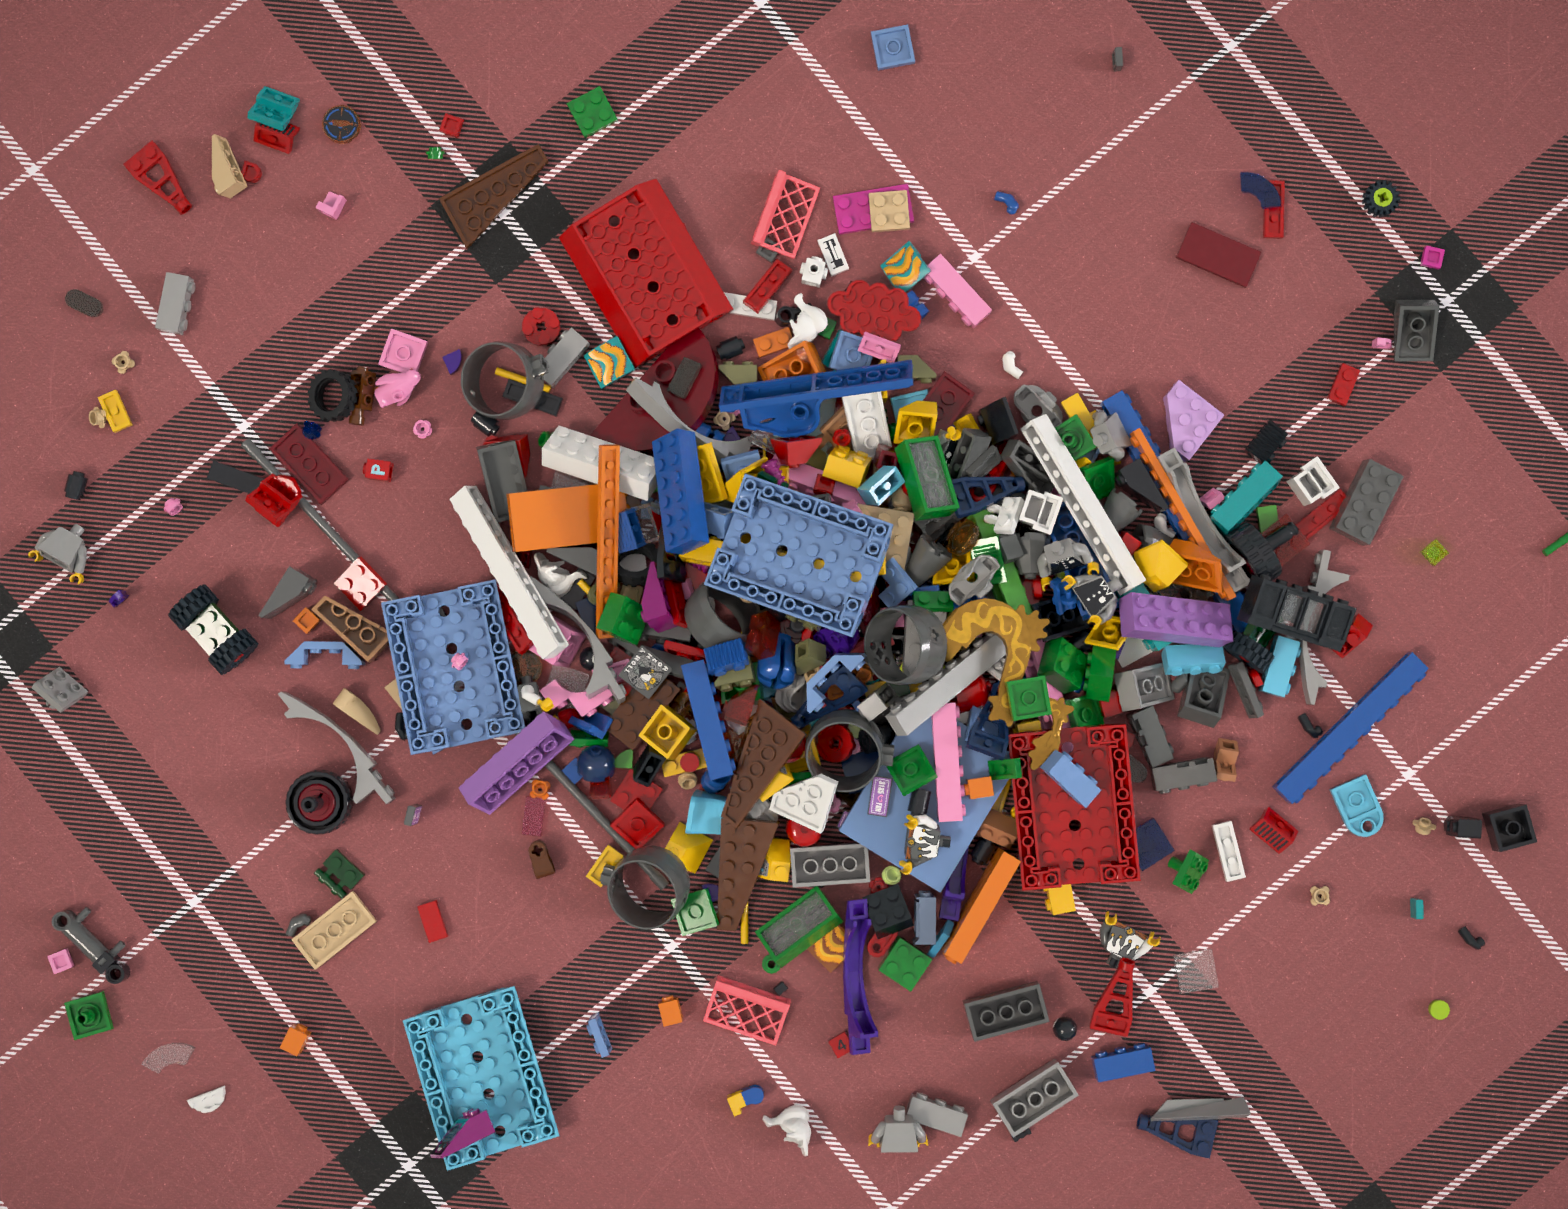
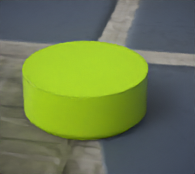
[1428,999,1450,1020]

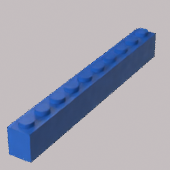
[1272,652,1429,804]

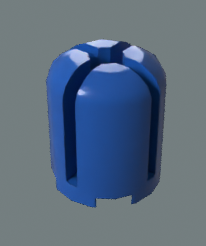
[757,633,796,690]

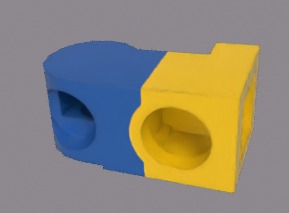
[727,1084,764,1117]

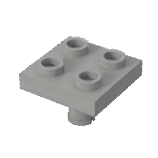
[32,667,88,713]

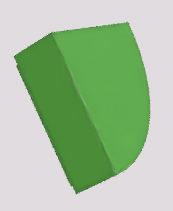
[615,749,633,768]

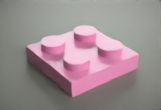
[378,329,428,373]

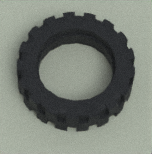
[308,369,358,422]
[618,540,658,587]

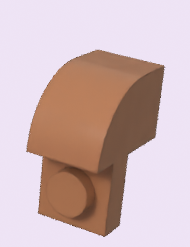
[1213,738,1239,782]

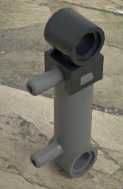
[51,907,130,984]

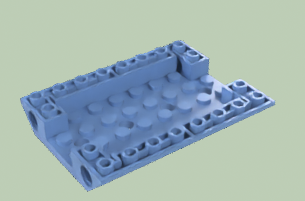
[704,474,893,637]
[381,579,525,755]

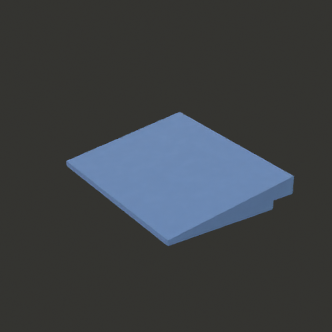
[839,717,1010,893]

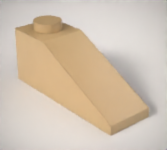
[212,134,248,199]

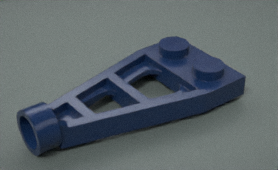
[952,476,1025,519]
[790,663,868,729]
[966,683,1009,760]
[1136,1114,1218,1159]

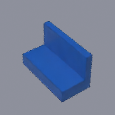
[568,712,613,739]

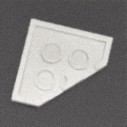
[769,774,838,834]

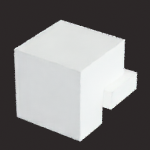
[1286,456,1340,506]
[1018,490,1063,535]

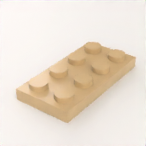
[292,891,377,970]

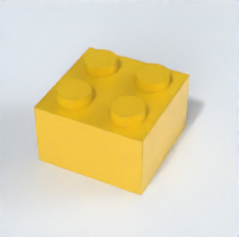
[822,445,872,488]
[638,704,697,760]

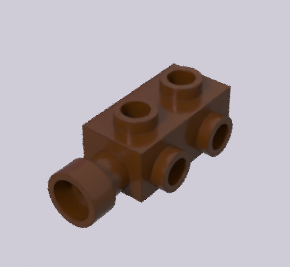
[349,366,376,426]

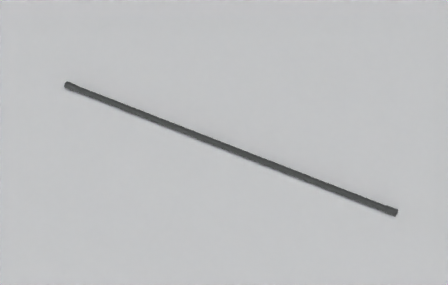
[241,439,669,890]

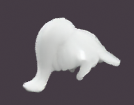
[788,293,828,349]
[534,553,587,597]
[762,1105,811,1156]

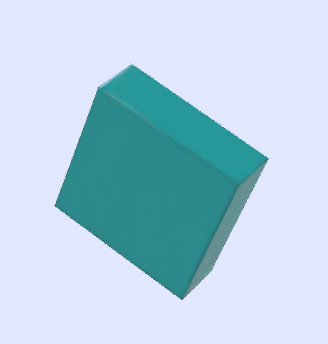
[1410,898,1424,919]

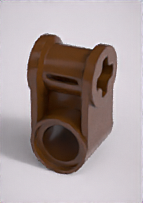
[528,840,556,879]

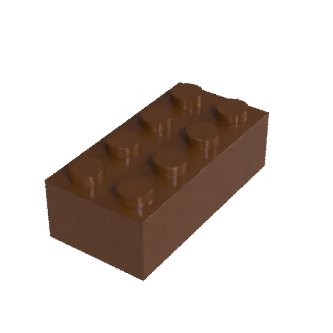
[607,677,683,751]

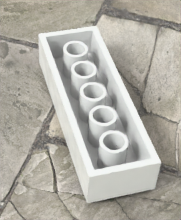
[542,425,657,501]

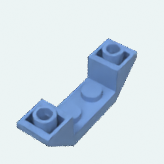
[284,641,365,669]
[807,653,867,713]

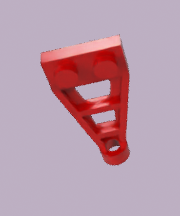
[123,140,192,215]
[1089,957,1135,1037]

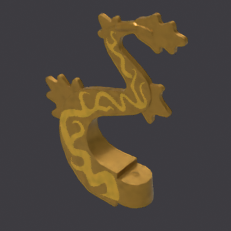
[942,598,1074,770]

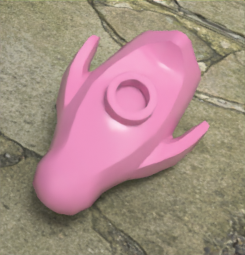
[374,368,421,408]

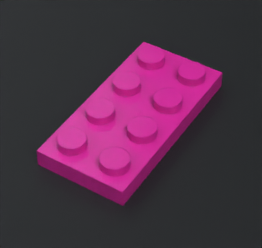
[833,184,914,235]

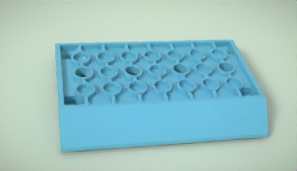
[403,986,560,1171]

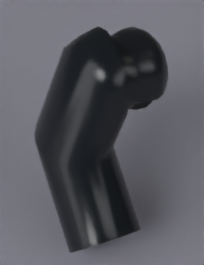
[395,713,408,741]
[1298,713,1323,738]
[1458,926,1485,950]

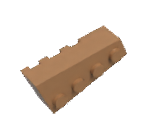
[311,596,389,664]

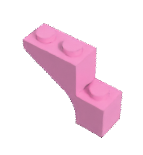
[539,679,613,718]

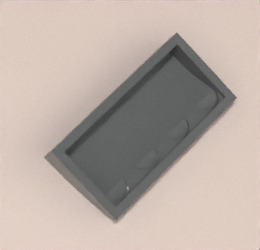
[476,440,528,522]

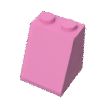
[529,615,586,668]

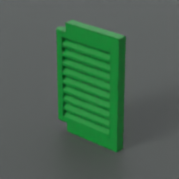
[969,536,1008,585]

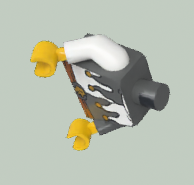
[517,676,561,725]
[899,814,951,875]
[1099,911,1161,968]

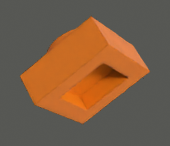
[293,607,321,634]

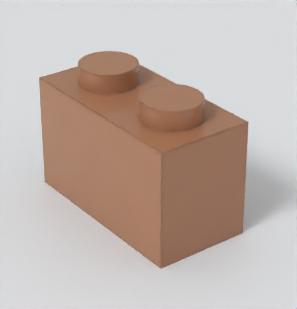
[976,808,1017,849]

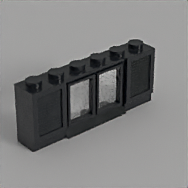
[1237,574,1357,652]

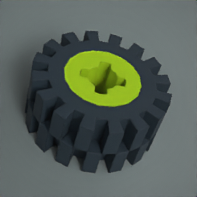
[1362,180,1400,218]

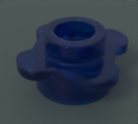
[302,421,322,439]

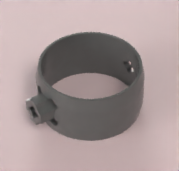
[461,341,549,420]
[684,581,766,657]
[864,605,947,685]
[805,709,895,792]
[600,846,690,930]

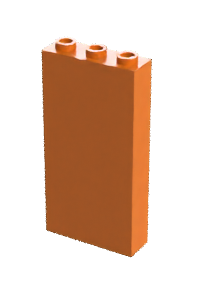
[506,484,630,552]
[941,847,1021,964]

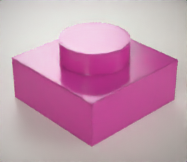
[1420,246,1445,270]

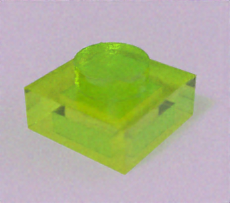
[1420,539,1449,566]

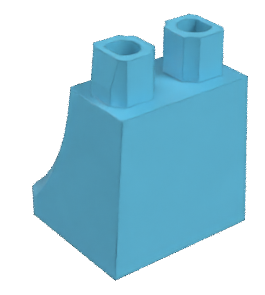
[685,789,727,835]

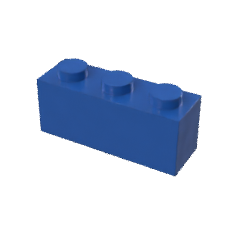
[1091,1043,1156,1082]

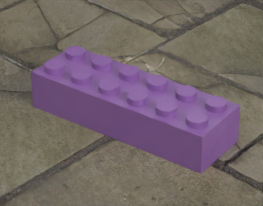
[1119,592,1233,648]
[459,711,574,815]

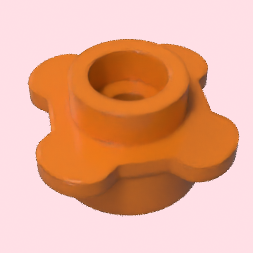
[530,780,551,800]

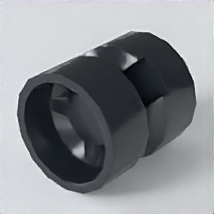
[858,724,894,754]

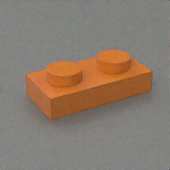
[753,327,793,358]

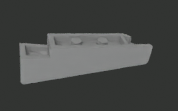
[1151,1097,1251,1121]

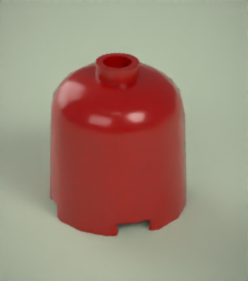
[949,675,992,714]
[785,818,823,847]

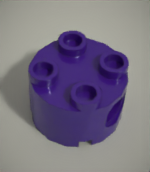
[813,627,860,659]

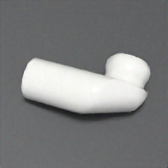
[1002,351,1023,379]
[1154,513,1176,538]

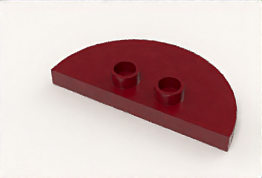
[591,328,719,455]

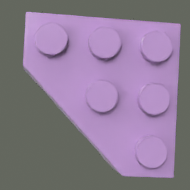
[1163,380,1224,462]

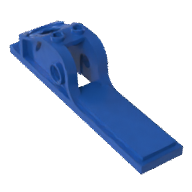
[719,360,913,438]

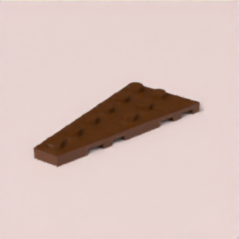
[439,144,549,249]
[721,698,807,828]
[717,818,780,931]

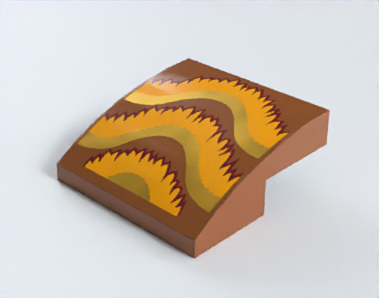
[807,924,845,973]

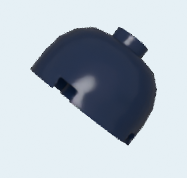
[577,745,615,782]

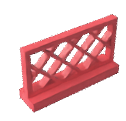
[750,170,820,260]
[703,975,791,1046]

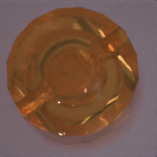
[674,692,694,718]

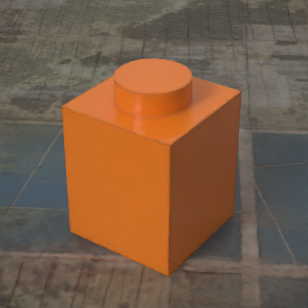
[964,776,994,799]
[658,995,683,1027]
[280,1023,311,1056]

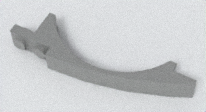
[626,377,753,466]
[1157,447,1250,593]
[1299,550,1350,705]
[530,576,627,705]
[278,692,396,804]

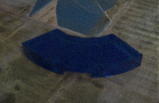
[1240,172,1282,209]

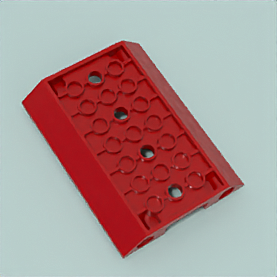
[559,179,734,368]
[1009,724,1141,891]

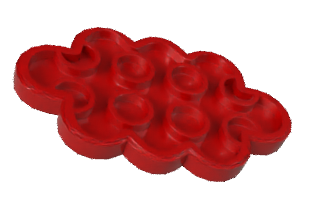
[827,280,921,342]

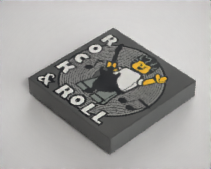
[618,645,673,699]

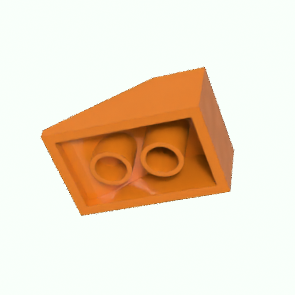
[758,341,826,381]
[1169,539,1224,593]

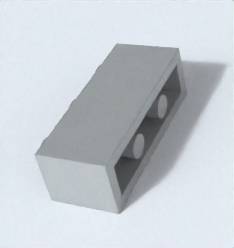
[155,272,195,335]
[544,327,590,388]
[857,682,899,722]
[905,1092,968,1137]

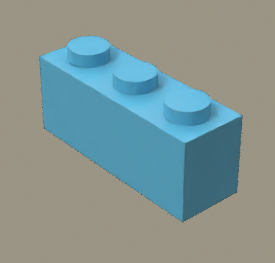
[1258,635,1301,697]
[1161,644,1226,676]

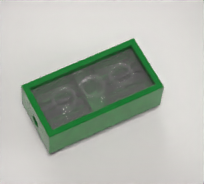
[895,435,960,521]
[755,886,844,968]

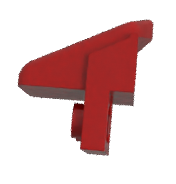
[245,473,303,527]

